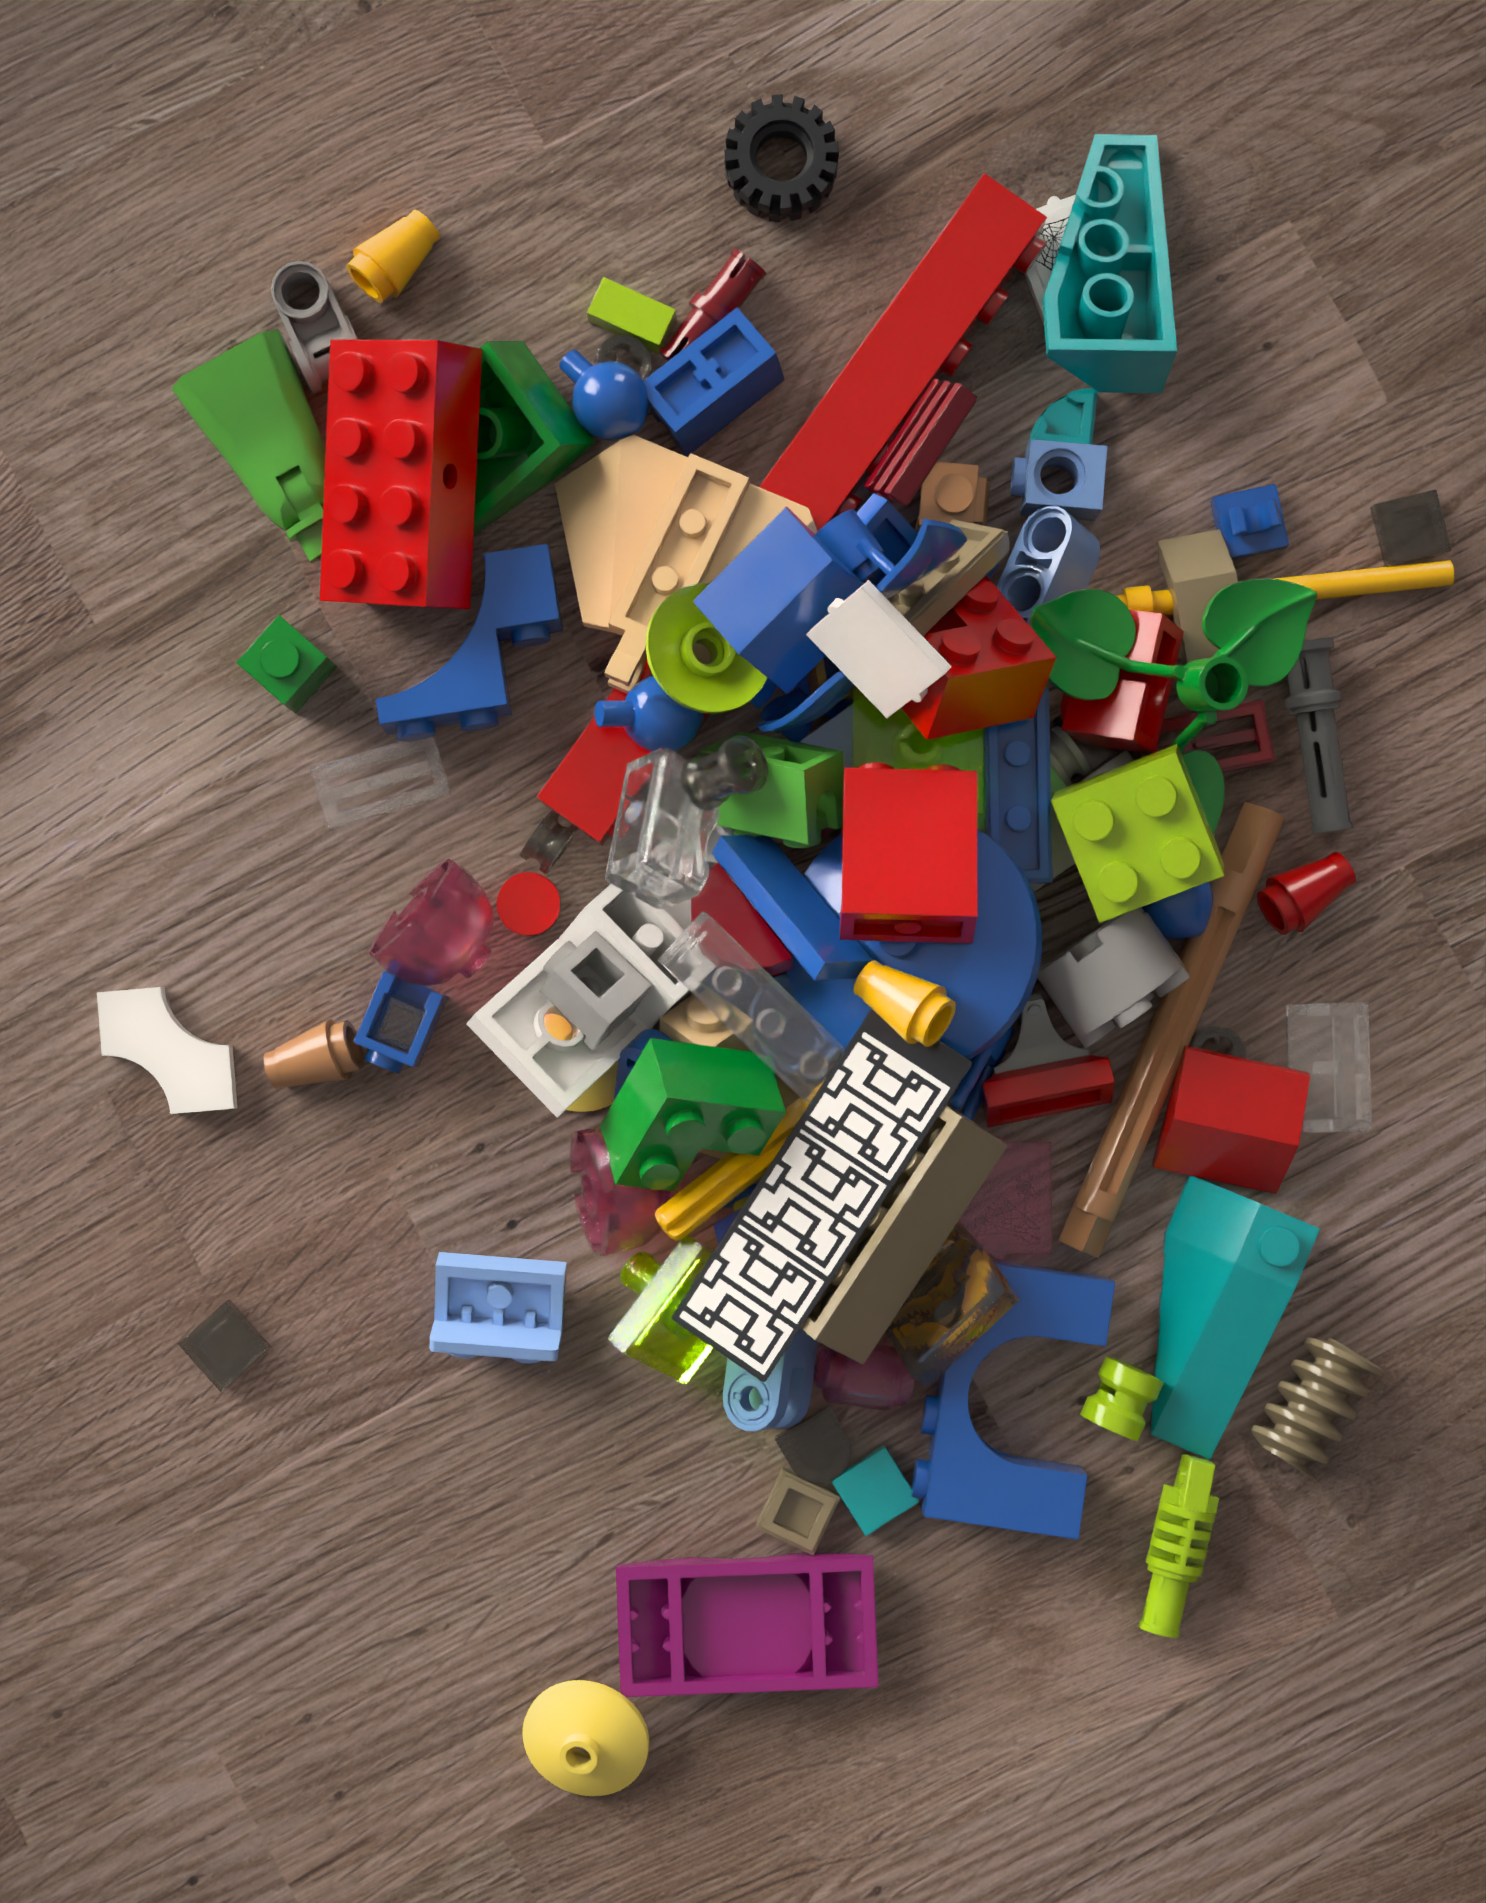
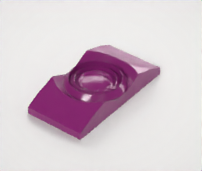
[616,1553,879,1697]

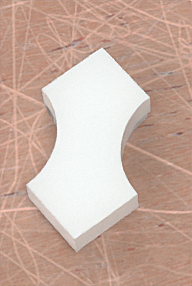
[97,987,238,1114]

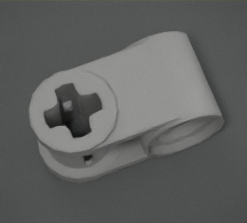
[271,261,359,393]

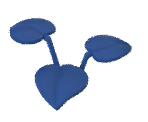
[756,509,1000,732]

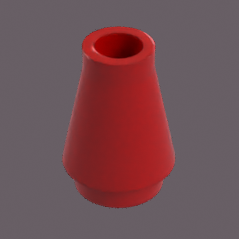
[1257,851,1356,935]

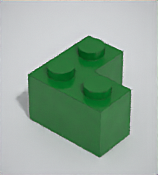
[600,1038,786,1191]

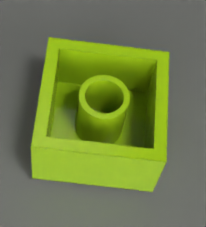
[1051,744,1225,923]

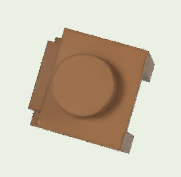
[915,462,990,533]

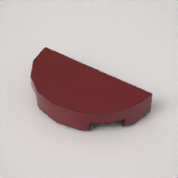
[691,862,793,977]

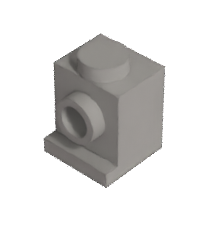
[540,931,652,1051]

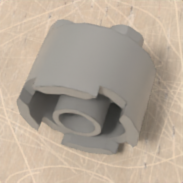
[1037,907,1190,1048]

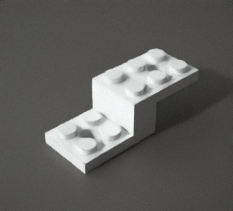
[467,801,756,1118]

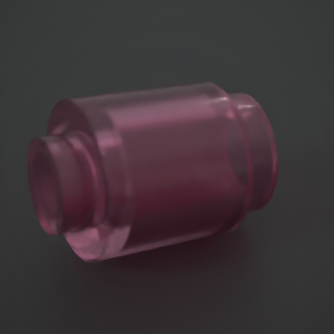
[814,1344,915,1411]

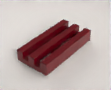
[863,379,977,506]
[1141,699,1276,773]

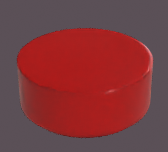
[497,872,562,936]

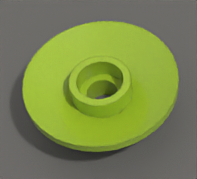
[646,583,767,714]

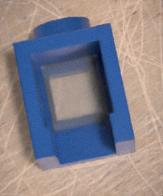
[354,971,449,1074]

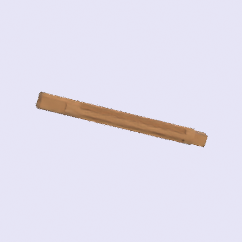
[1058,802,1285,1258]

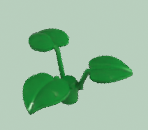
[1029,578,1317,834]

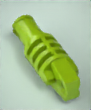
[1138,1454,1219,1638]

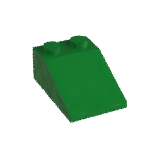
[473,341,595,536]

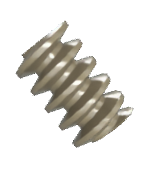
[1250,1337,1384,1481]

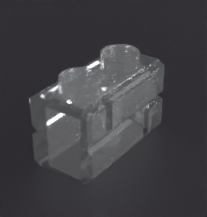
[605,748,719,909]

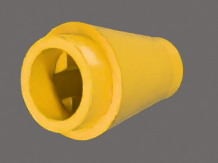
[346,210,440,303]
[853,960,956,1047]

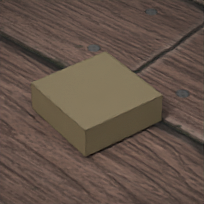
[756,1467,841,1556]

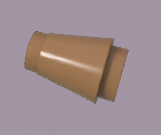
[263,1019,364,1089]

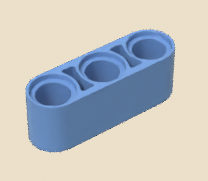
[997,506,1101,624]

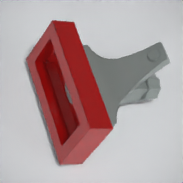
[982,994,1115,1128]

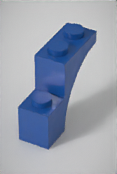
[376,544,563,741]

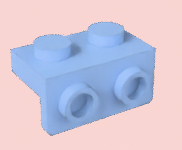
[429,1252,567,1364]

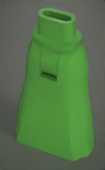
[172,329,326,563]

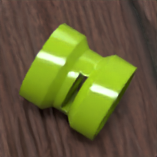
[1080,1355,1164,1441]

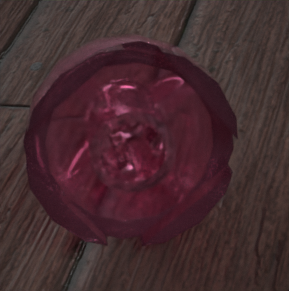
[369,859,493,987]
[570,1127,681,1256]

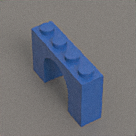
[911,1256,1115,1540]

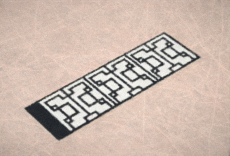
[671,1009,972,1382]

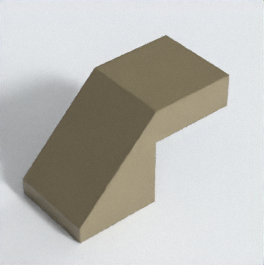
[1158,529,1238,666]

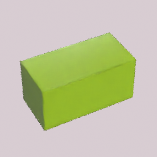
[587,277,676,354]

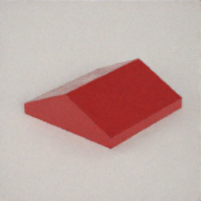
[1152,1045,1311,1194]

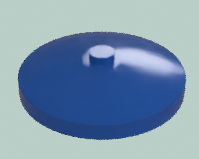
[784,829,1042,1060]

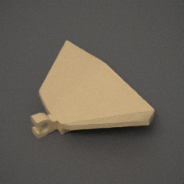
[554,435,817,694]

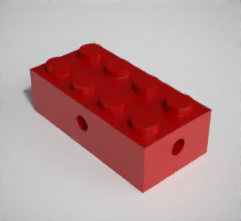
[320,339,482,609]

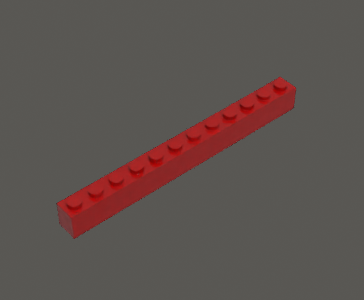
[537,173,1047,846]

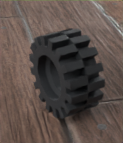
[724,94,839,222]

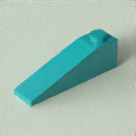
[1043,134,1177,393]
[1149,1175,1320,1460]

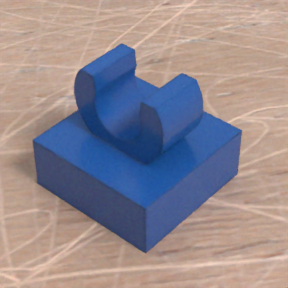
[1210,484,1289,560]

